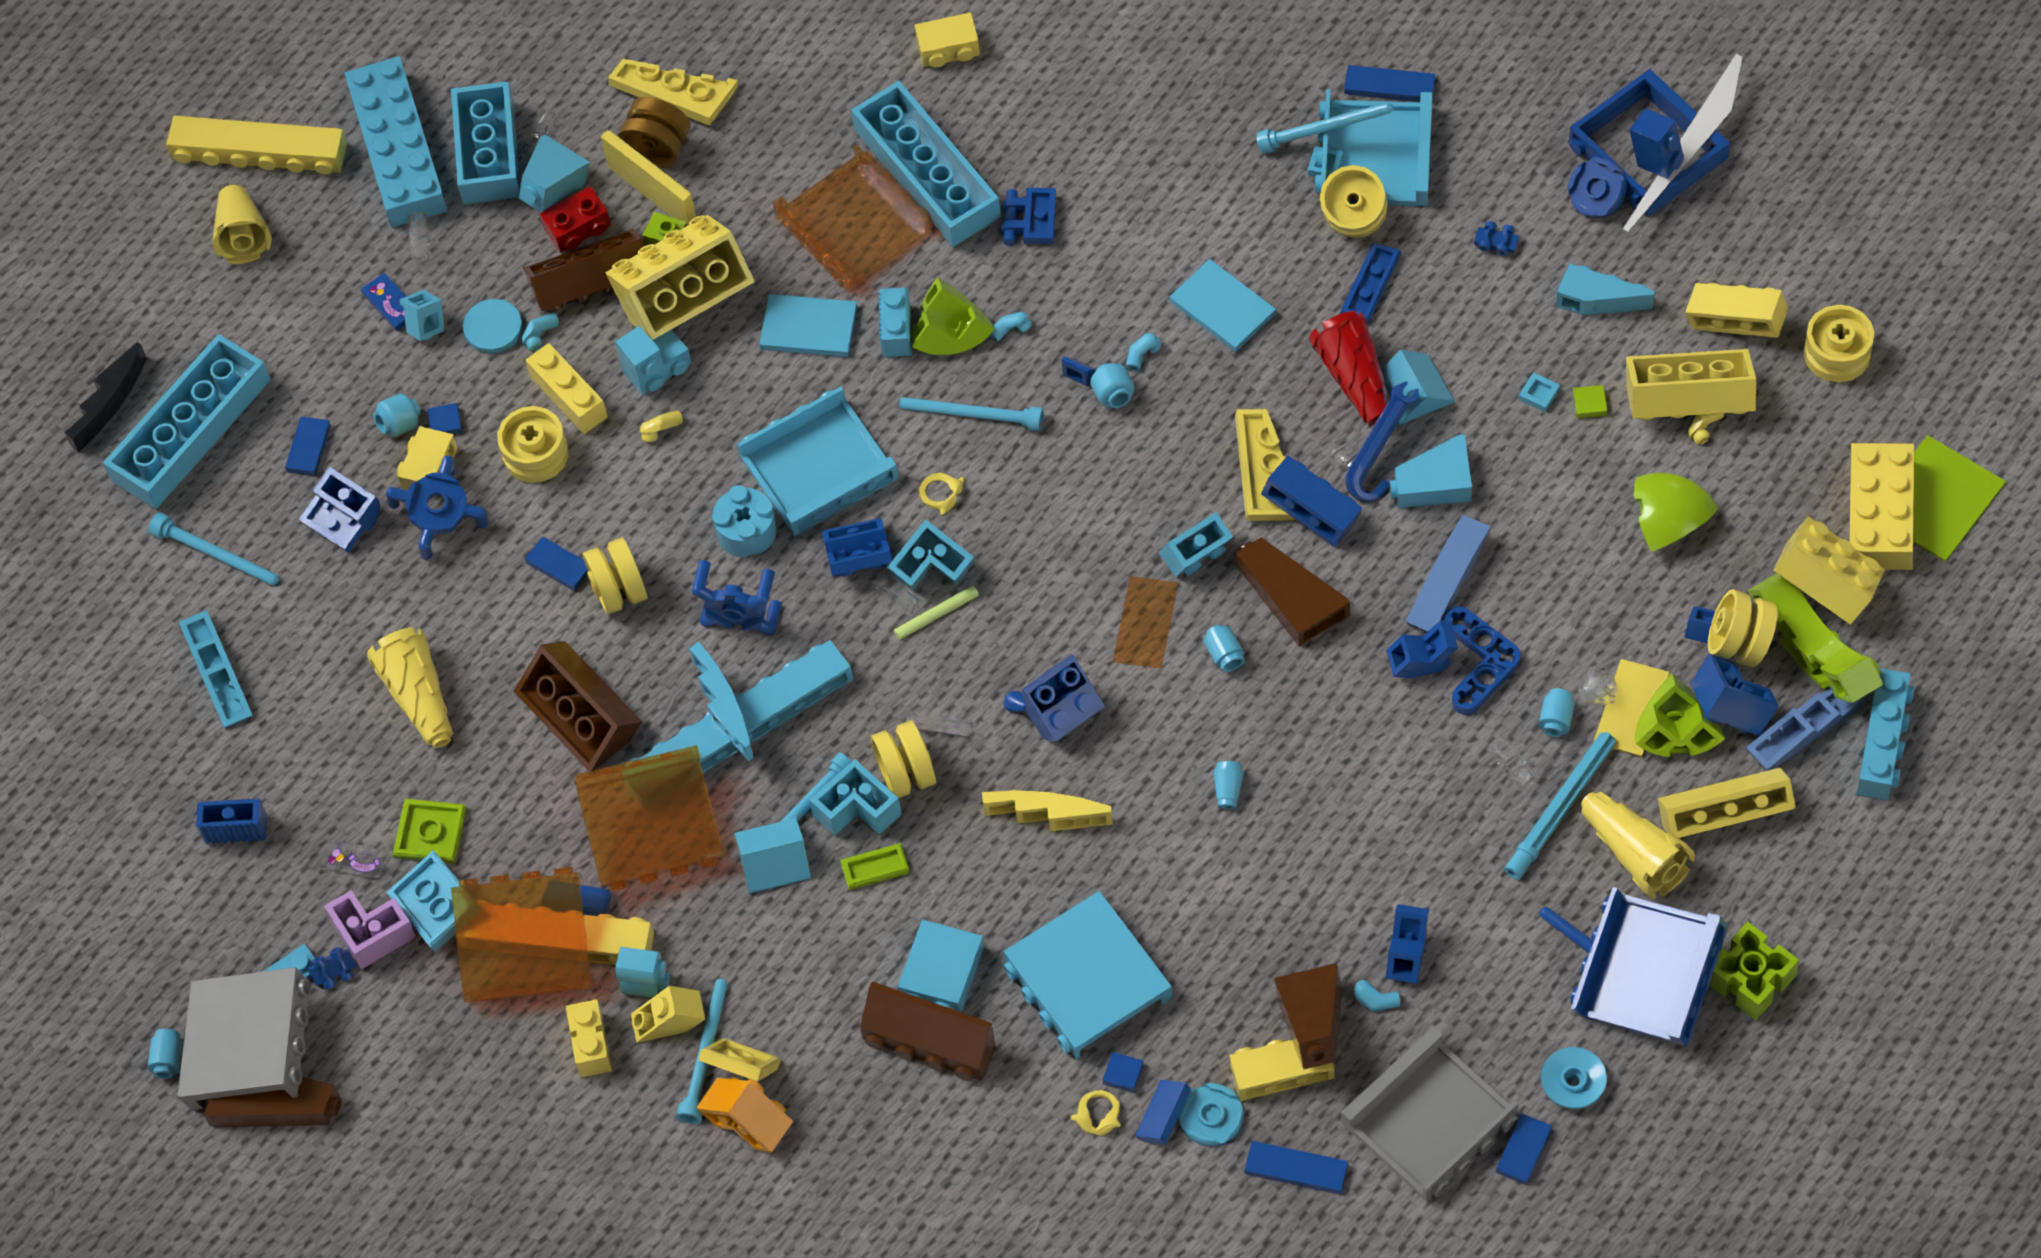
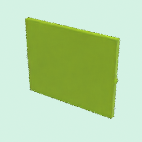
[1913,435,2006,562]

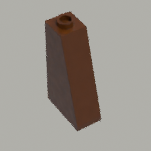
[1236,537,1350,646]
[1274,963,1342,1070]
[204,1077,341,1127]

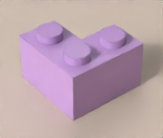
[324,890,416,970]

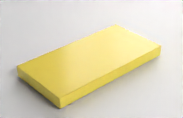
[600,130,696,226]

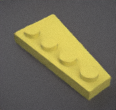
[608,59,738,126]
[1235,409,1296,521]

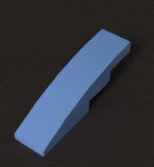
[1405,515,1491,632]
[1746,687,1865,771]

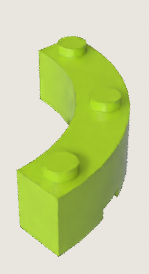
[1748,573,1884,703]

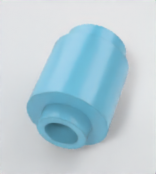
[1203,625,1245,672]
[1538,688,1575,737]
[148,1029,183,1079]

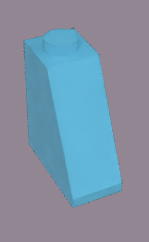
[519,134,590,212]
[1389,434,1472,508]

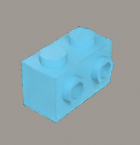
[1159,512,1233,578]

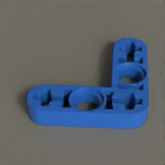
[1445,606,1521,715]

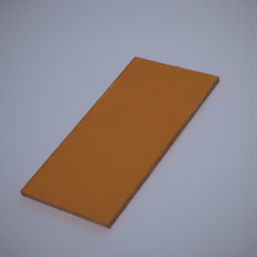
[1113,576,1178,669]

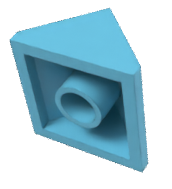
[1382,350,1454,425]
[734,818,811,894]

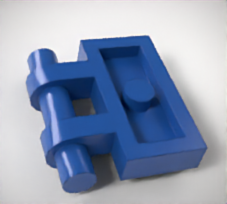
[1001,188,1056,245]

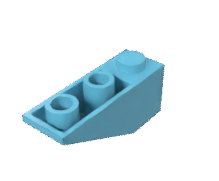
[1556,263,1655,316]

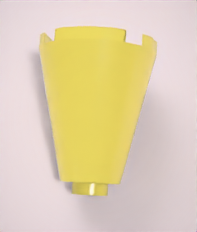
[212,185,272,264]

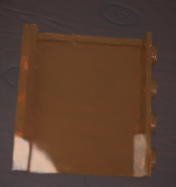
[773,144,931,293]
[574,745,725,892]
[451,867,594,1002]

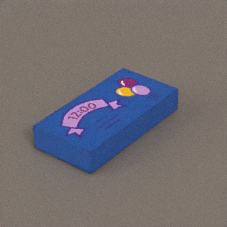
[361,273,406,332]

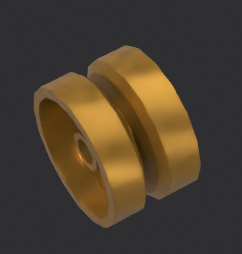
[617,97,691,168]

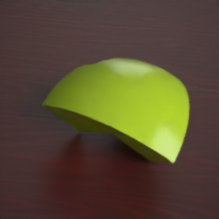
[911,277,995,355]
[1634,473,1718,552]
[1635,673,1725,757]

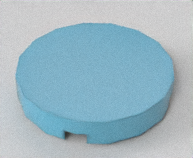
[463,299,523,354]
[1179,1083,1244,1147]

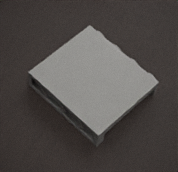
[178,967,311,1110]
[1341,1027,1518,1201]

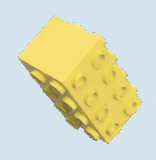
[605,215,755,340]

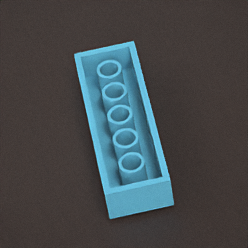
[344,56,447,228]
[851,81,1001,247]
[103,334,271,510]

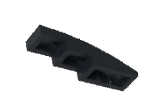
[64,342,147,453]

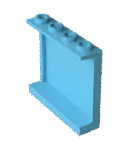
[1315,89,1432,206]
[737,386,899,536]
[1003,891,1173,1060]

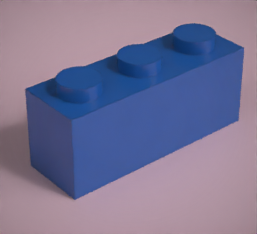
[1261,455,1362,547]

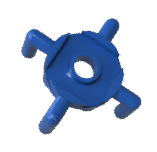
[386,455,488,560]
[692,560,782,636]

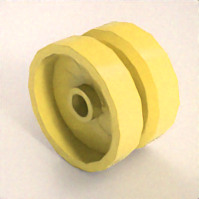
[1320,165,1388,238]
[1804,305,1874,383]
[497,406,568,483]
[582,537,648,615]
[1708,589,1778,668]
[870,720,936,798]

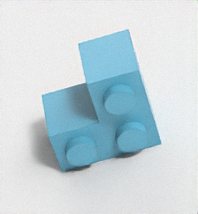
[615,326,691,395]
[887,519,975,590]
[809,759,902,836]

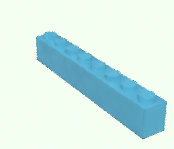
[621,640,853,810]

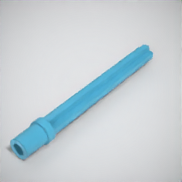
[1504,732,1616,880]

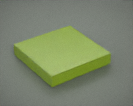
[393,799,467,864]

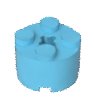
[712,485,777,557]

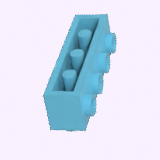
[1857,668,1915,800]

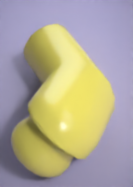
[640,410,683,442]
[1688,413,1724,445]

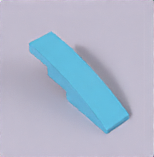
[179,610,253,729]
[689,642,754,761]

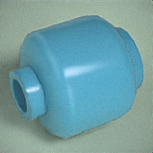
[1090,363,1135,408]
[374,393,421,437]

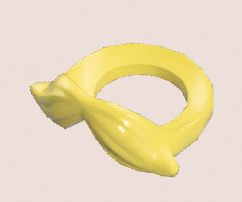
[919,473,965,515]
[1071,1090,1121,1135]

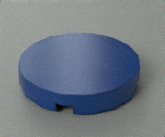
[1568,158,1627,218]

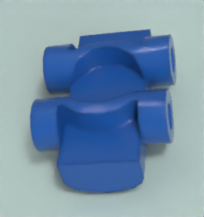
[1474,221,1519,256]
[308,947,357,989]

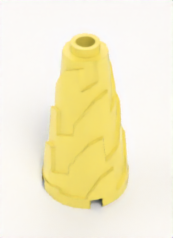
[367,627,453,748]
[1581,792,1695,899]

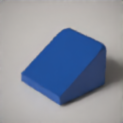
[1061,356,1097,386]
[1685,606,1716,644]

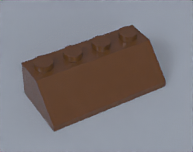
[523,228,644,312]
[513,641,642,772]
[860,981,996,1081]

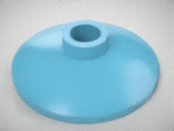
[1541,1047,1607,1109]

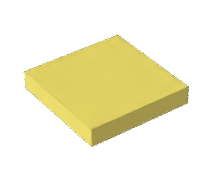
[698,1038,781,1082]

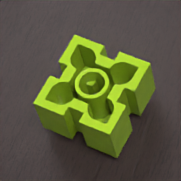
[1709,921,1799,1021]

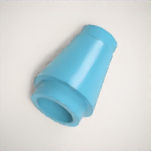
[1213,761,1244,809]

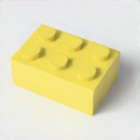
[1773,516,1885,625]

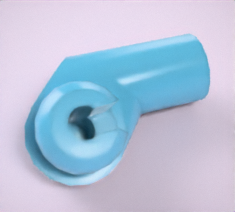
[989,311,1032,343]
[522,313,559,351]
[1125,333,1162,372]
[1354,980,1401,1012]

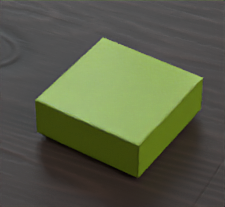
[1573,385,1607,419]

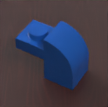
[1386,620,1458,678]
[1386,904,1429,984]

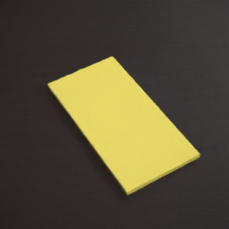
[1594,659,1669,757]

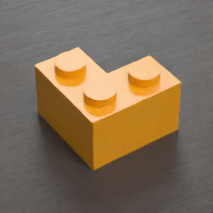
[696,1077,793,1152]

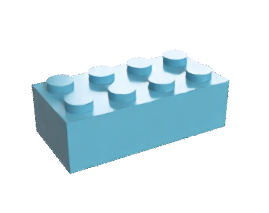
[451,81,521,205]

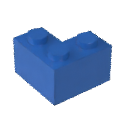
[1691,653,1779,736]

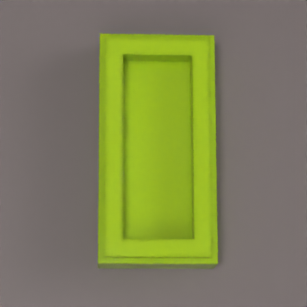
[840,843,910,890]

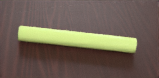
[893,585,979,640]

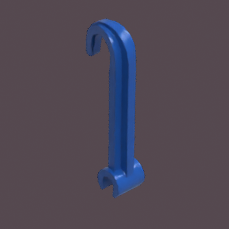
[1345,381,1419,502]

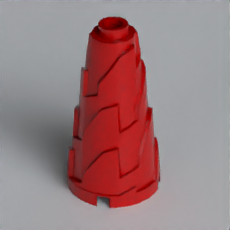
[1309,311,1390,427]

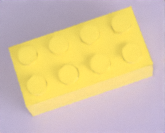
[1626,349,1756,420]
[1850,443,1914,570]

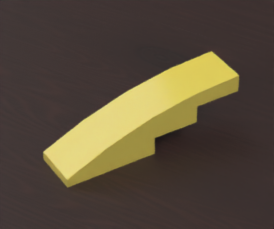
[982,790,1113,831]

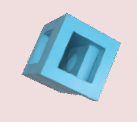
[400,290,445,341]

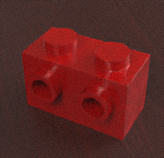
[539,186,611,253]

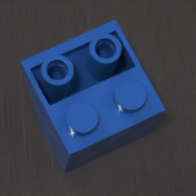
[1021,654,1105,742]

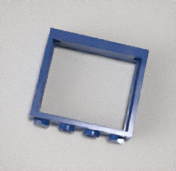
[1569,69,1730,217]

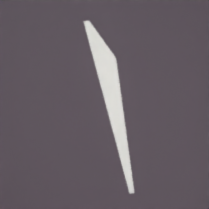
[1623,54,1742,232]

